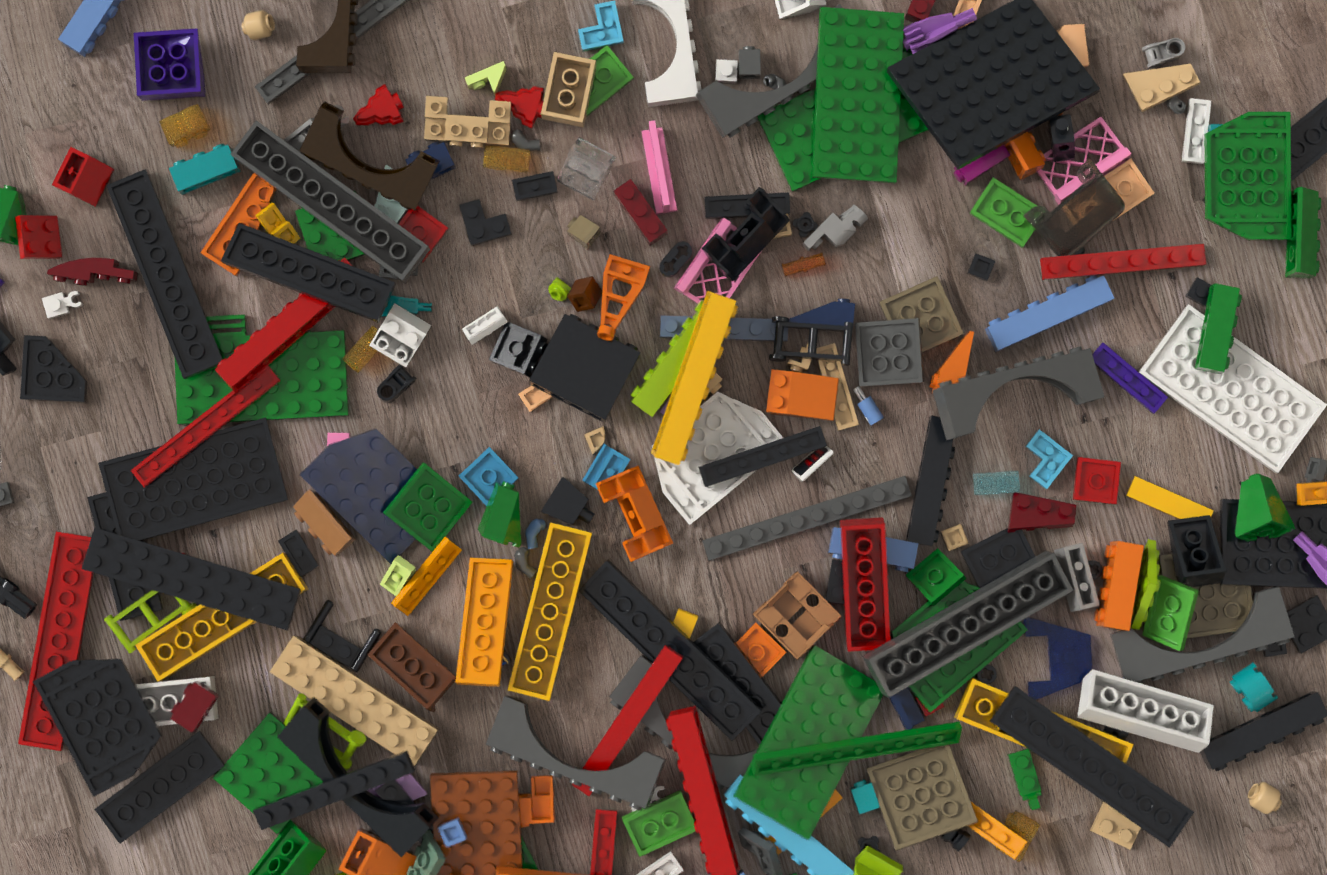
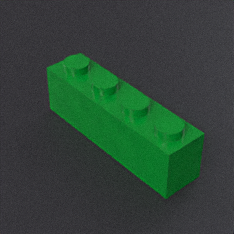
[1194,283,1242,374]

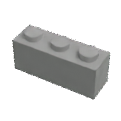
[1054,543,1100,612]

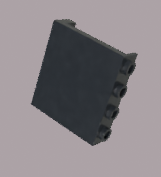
[529,314,641,423]

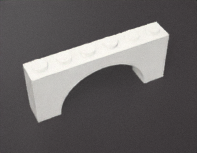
[632,0,701,107]

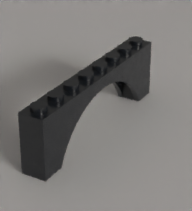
[277,697,439,858]

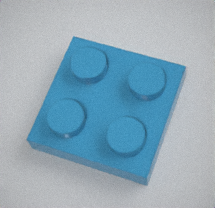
[459,447,519,506]

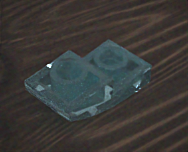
[973,470,1020,495]

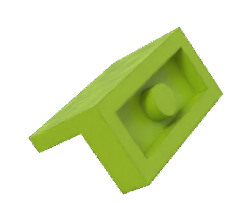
[854,845,903,875]

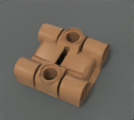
[752,571,841,660]

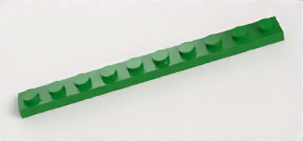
[752,722,962,776]

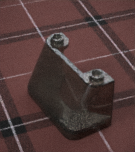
[1024,159,1125,256]

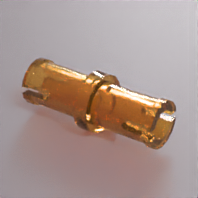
[781,252,826,277]

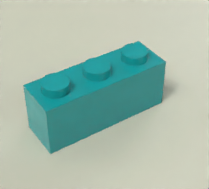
[169,144,241,195]

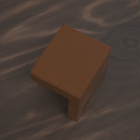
[567,276,602,312]

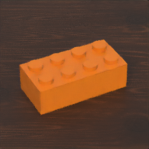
[1094,541,1144,631]

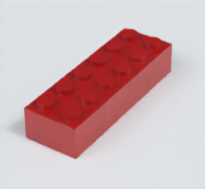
[840,517,890,652]

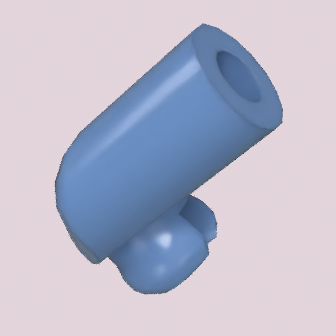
[525,519,546,549]

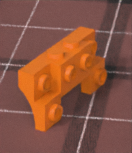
[596,466,673,562]
[519,775,555,827]

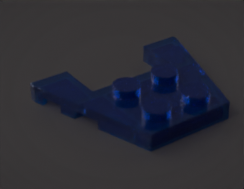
[1024,617,1092,700]

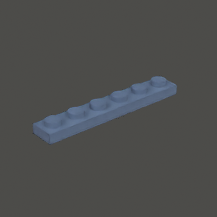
[660,315,788,341]

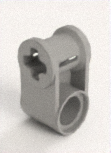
[1142,38,1185,69]

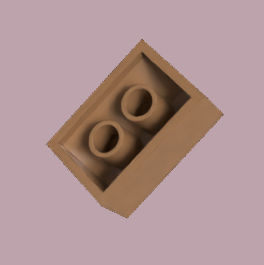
[293,489,357,556]

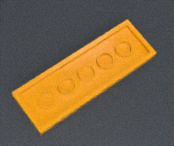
[456,558,513,687]

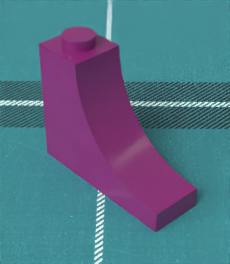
[954,145,1010,185]

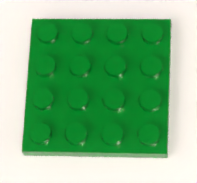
[213,712,323,835]

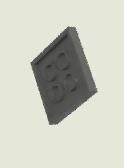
[855,318,924,387]

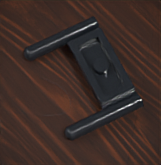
[303,600,381,672]

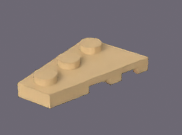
[1123,64,1200,112]

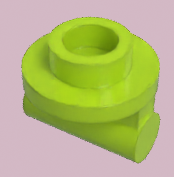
[548,277,571,301]

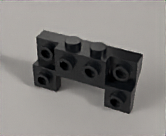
[702,187,790,281]

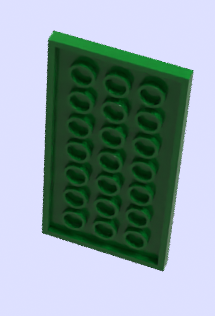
[812,7,904,183]
[757,48,928,192]
[175,330,349,425]
[733,645,883,840]

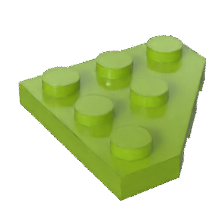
[1131,539,1160,630]

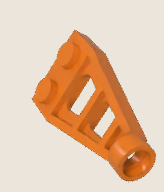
[597,254,650,341]

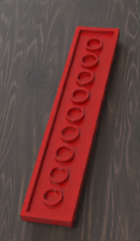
[18,531,94,751]

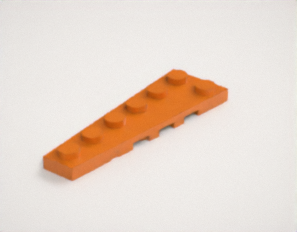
[201,173,276,277]

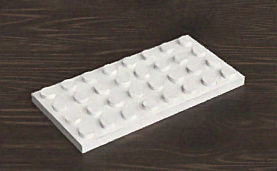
[1139,304,1327,474]

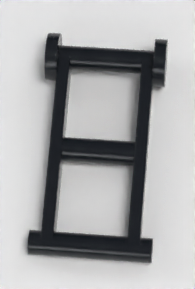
[769,316,853,366]

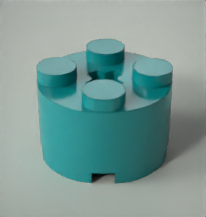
[1229,662,1278,713]

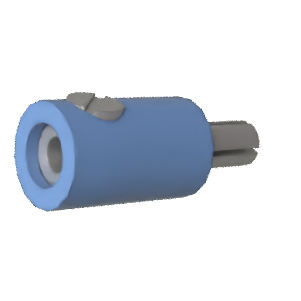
[854,386,884,426]

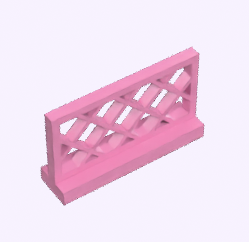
[1037,117,1131,206]
[641,120,677,215]
[674,218,761,304]

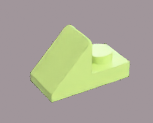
[465,61,506,96]
[380,555,416,596]

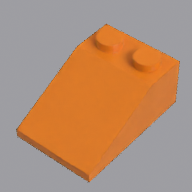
[929,331,974,393]
[766,369,839,421]

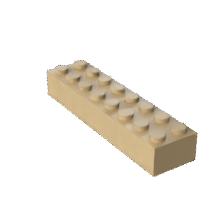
[270,635,439,766]

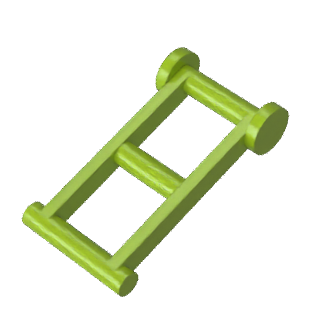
[104,590,197,654]
[283,693,366,771]

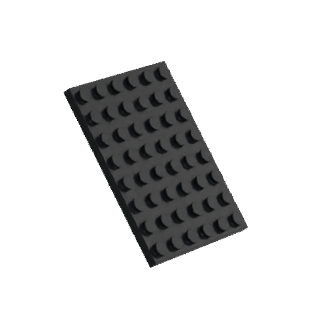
[887,0,1100,170]

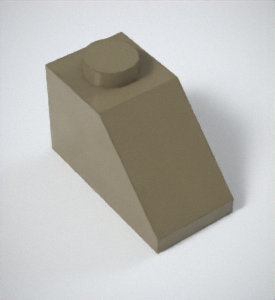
[567,215,601,250]

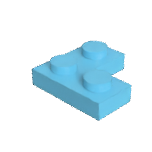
[578,0,624,51]
[1025,429,1073,489]

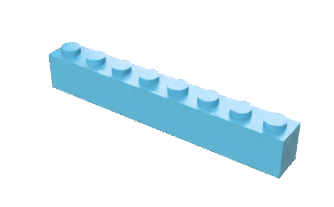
[724,775,854,875]

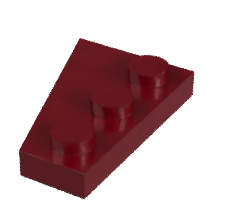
[1008,492,1077,533]

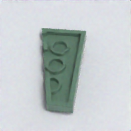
[407,830,446,875]

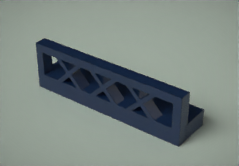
[866,650,924,730]

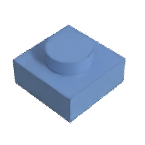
[438,817,467,847]

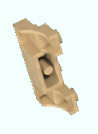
[424,96,511,148]

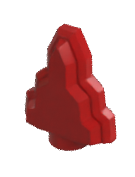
[353,84,404,126]
[495,86,544,129]

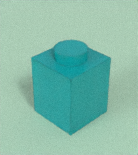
[850,779,880,814]

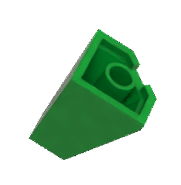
[0,185,27,245]
[1235,474,1295,541]
[478,481,521,548]

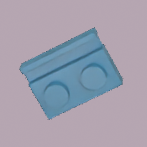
[582,444,631,490]

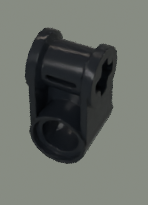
[377,364,417,403]

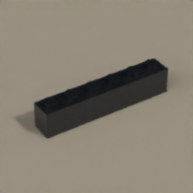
[906,415,957,547]
[1200,691,1327,771]

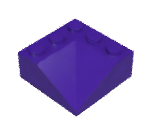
[133,29,205,101]

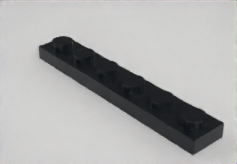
[698,426,827,487]

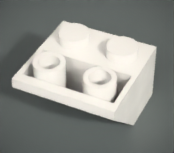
[369,303,431,367]

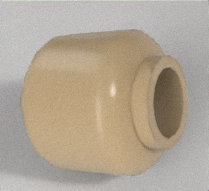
[242,10,275,40]
[1248,782,1282,814]

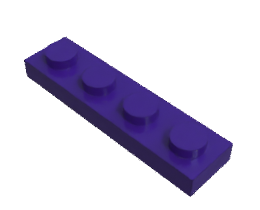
[1092,342,1168,414]

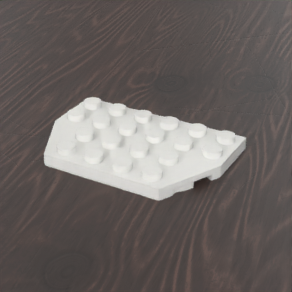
[652,392,783,525]

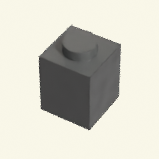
[738,46,761,79]

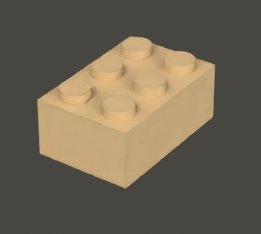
[541,52,597,127]

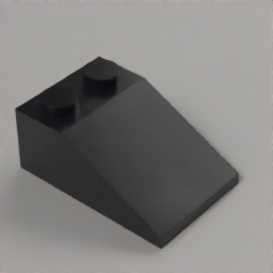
[1167,515,1226,587]

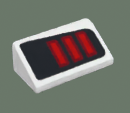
[791,446,833,482]

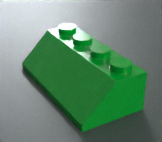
[1285,187,1321,279]
[248,820,327,875]

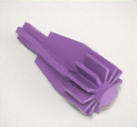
[903,8,977,54]
[1293,532,1327,585]

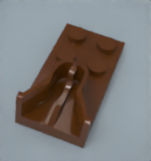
[367,622,456,713]

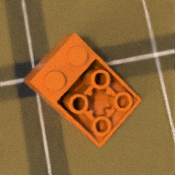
[339,828,417,875]

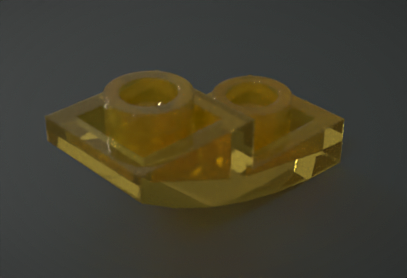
[483,146,530,173]
[342,325,378,373]

